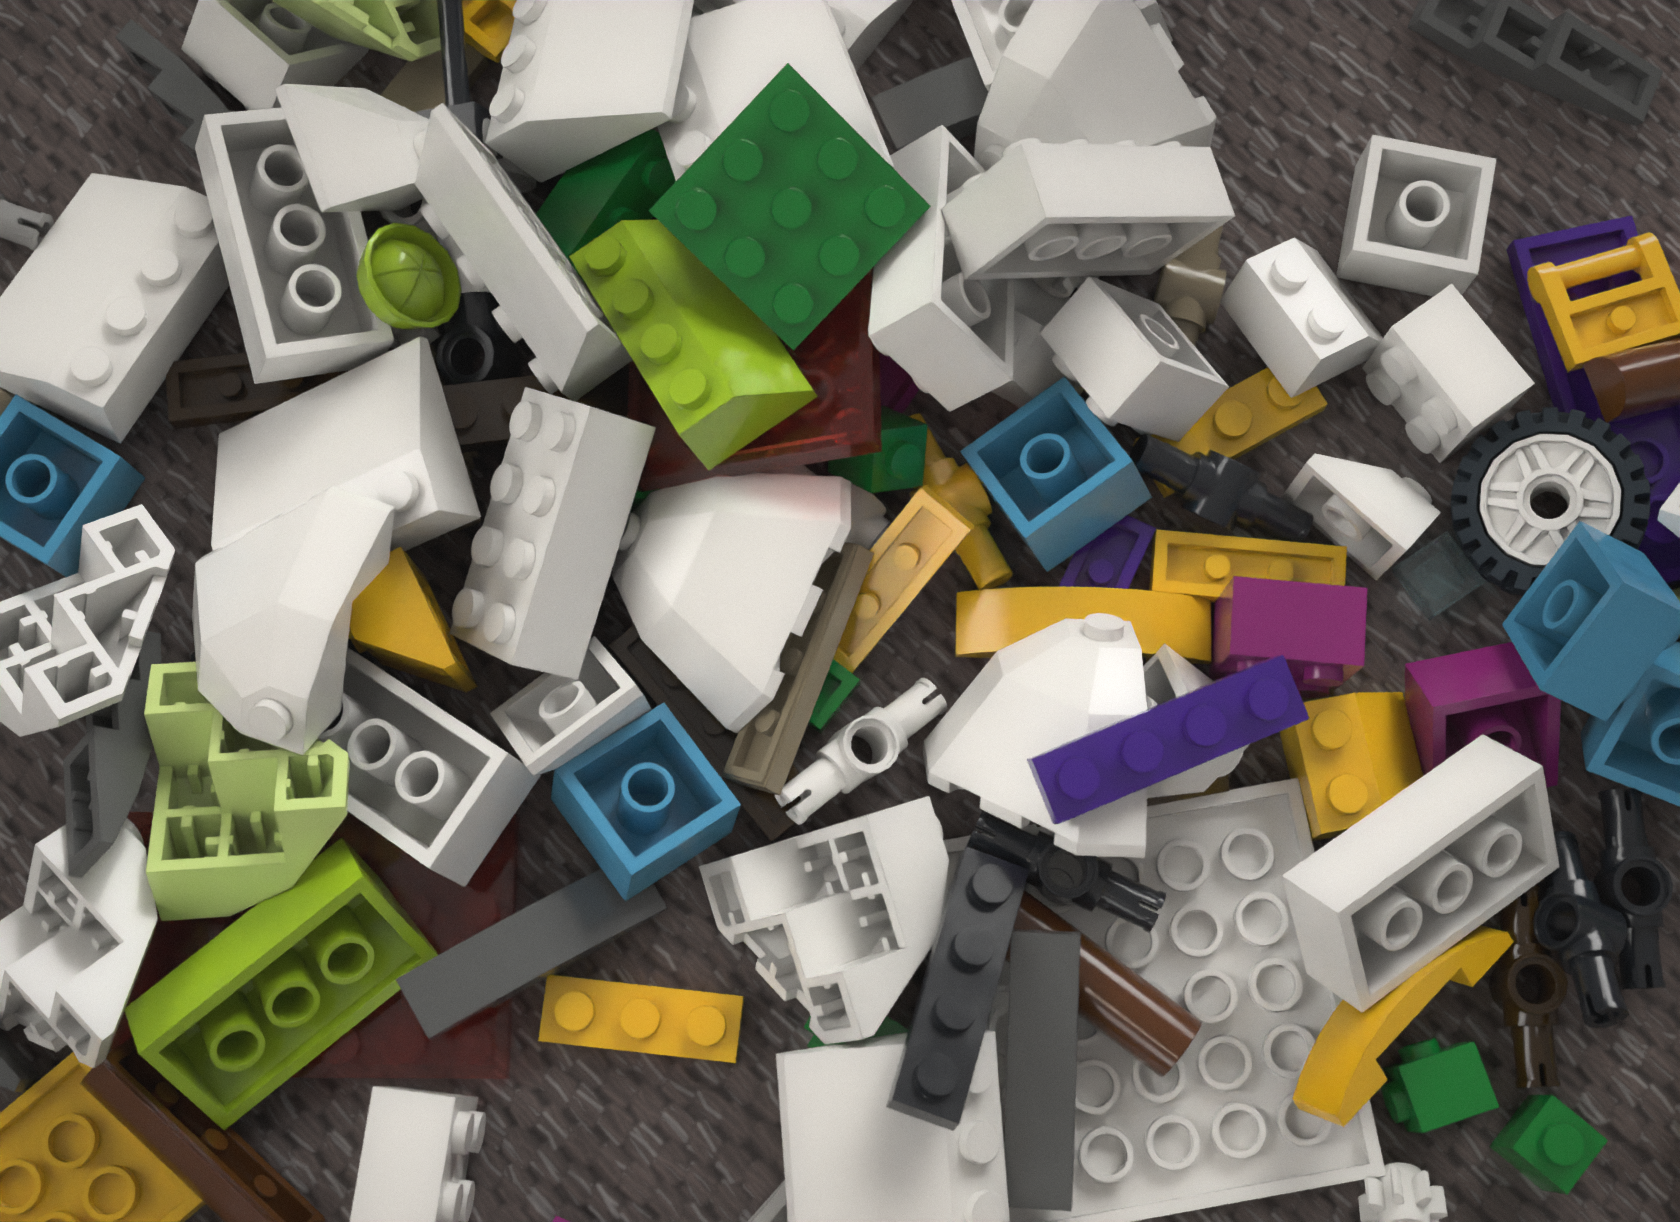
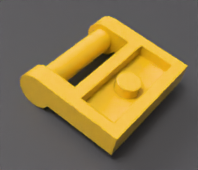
[1527,232,1680,372]

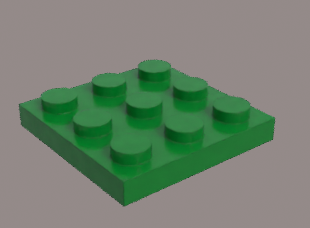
[648,63,931,351]

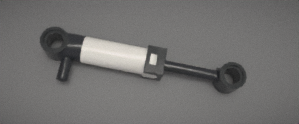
[416,0,520,384]

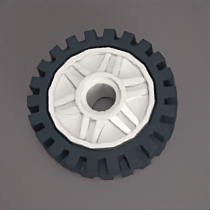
[1451,407,1650,596]

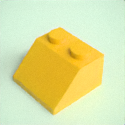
[348,547,477,692]
[1279,692,1423,841]

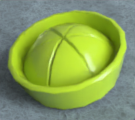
[356,223,462,330]

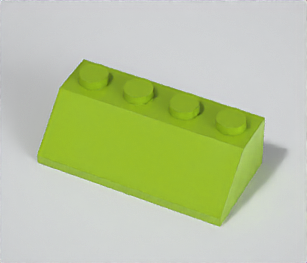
[569,219,818,471]
[124,838,438,1130]

